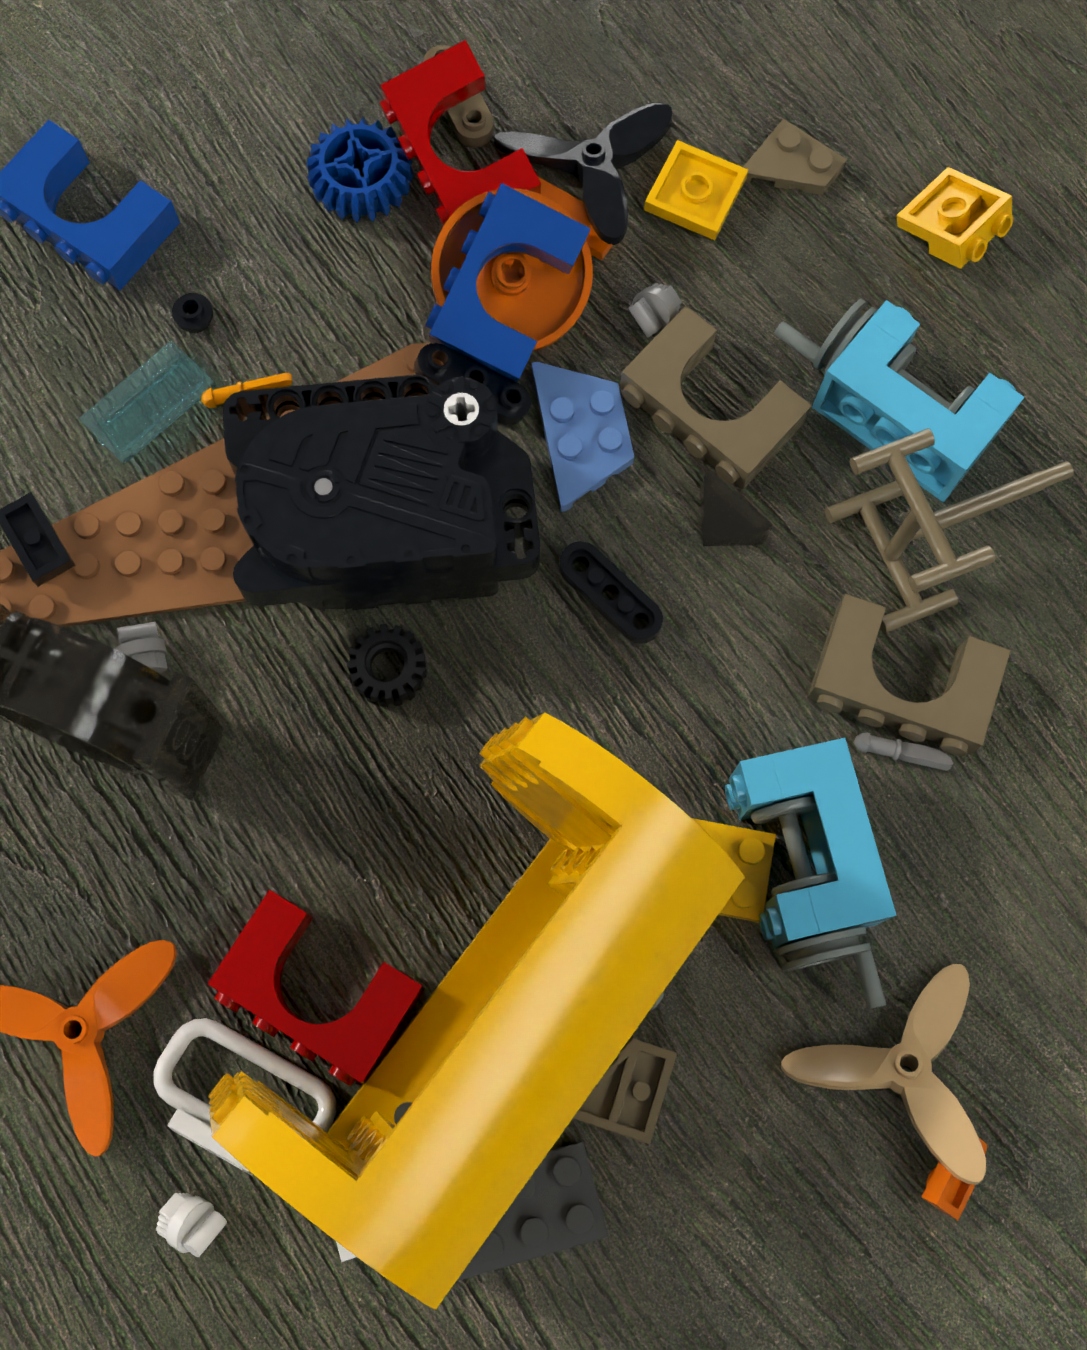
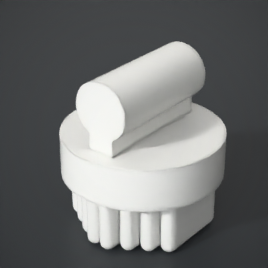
[156,1193,227,1257]

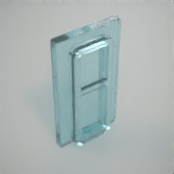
[79,340,216,465]

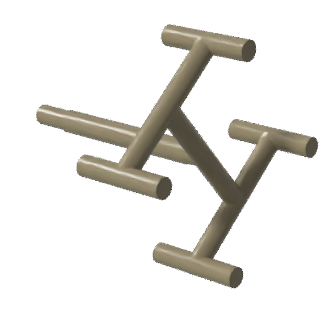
[825,428,1074,633]

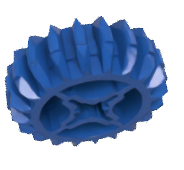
[306,117,413,223]

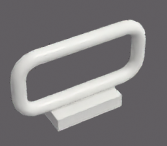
[153,1018,337,1176]

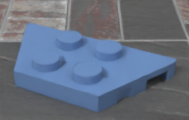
[531,362,634,512]

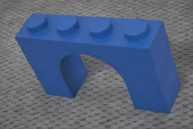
[0,119,180,291]
[425,183,591,383]

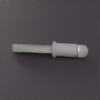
[854,732,953,771]

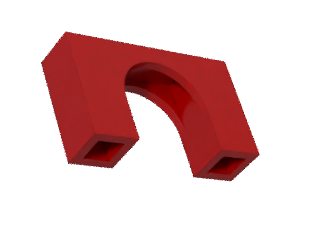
[379,39,541,226]
[207,889,425,1087]

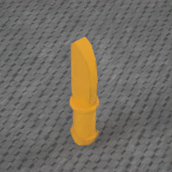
[201,373,292,408]

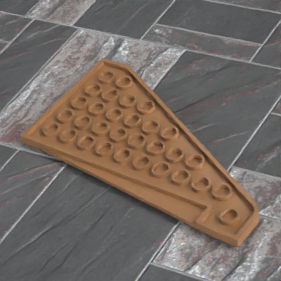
[0,343,478,634]

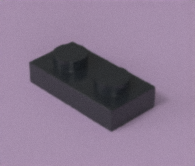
[0,492,76,587]

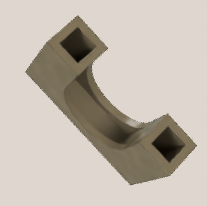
[620,306,812,490]
[807,594,1011,756]

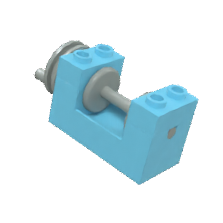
[774,298,1024,503]
[725,738,897,1009]

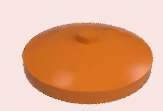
[431,188,593,352]

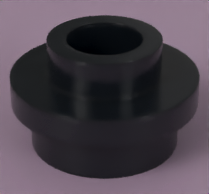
[172,293,213,333]

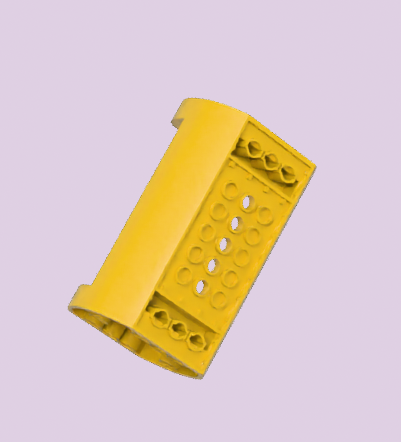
[208,712,745,1310]

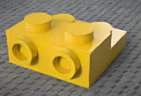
[896,167,1013,269]

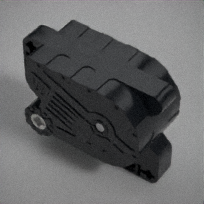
[223,375,540,611]

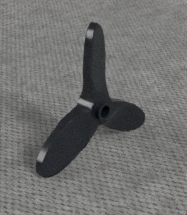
[493,103,672,245]

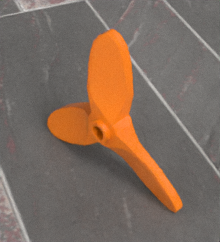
[0,940,177,1157]

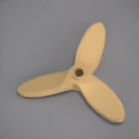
[781,964,986,1185]

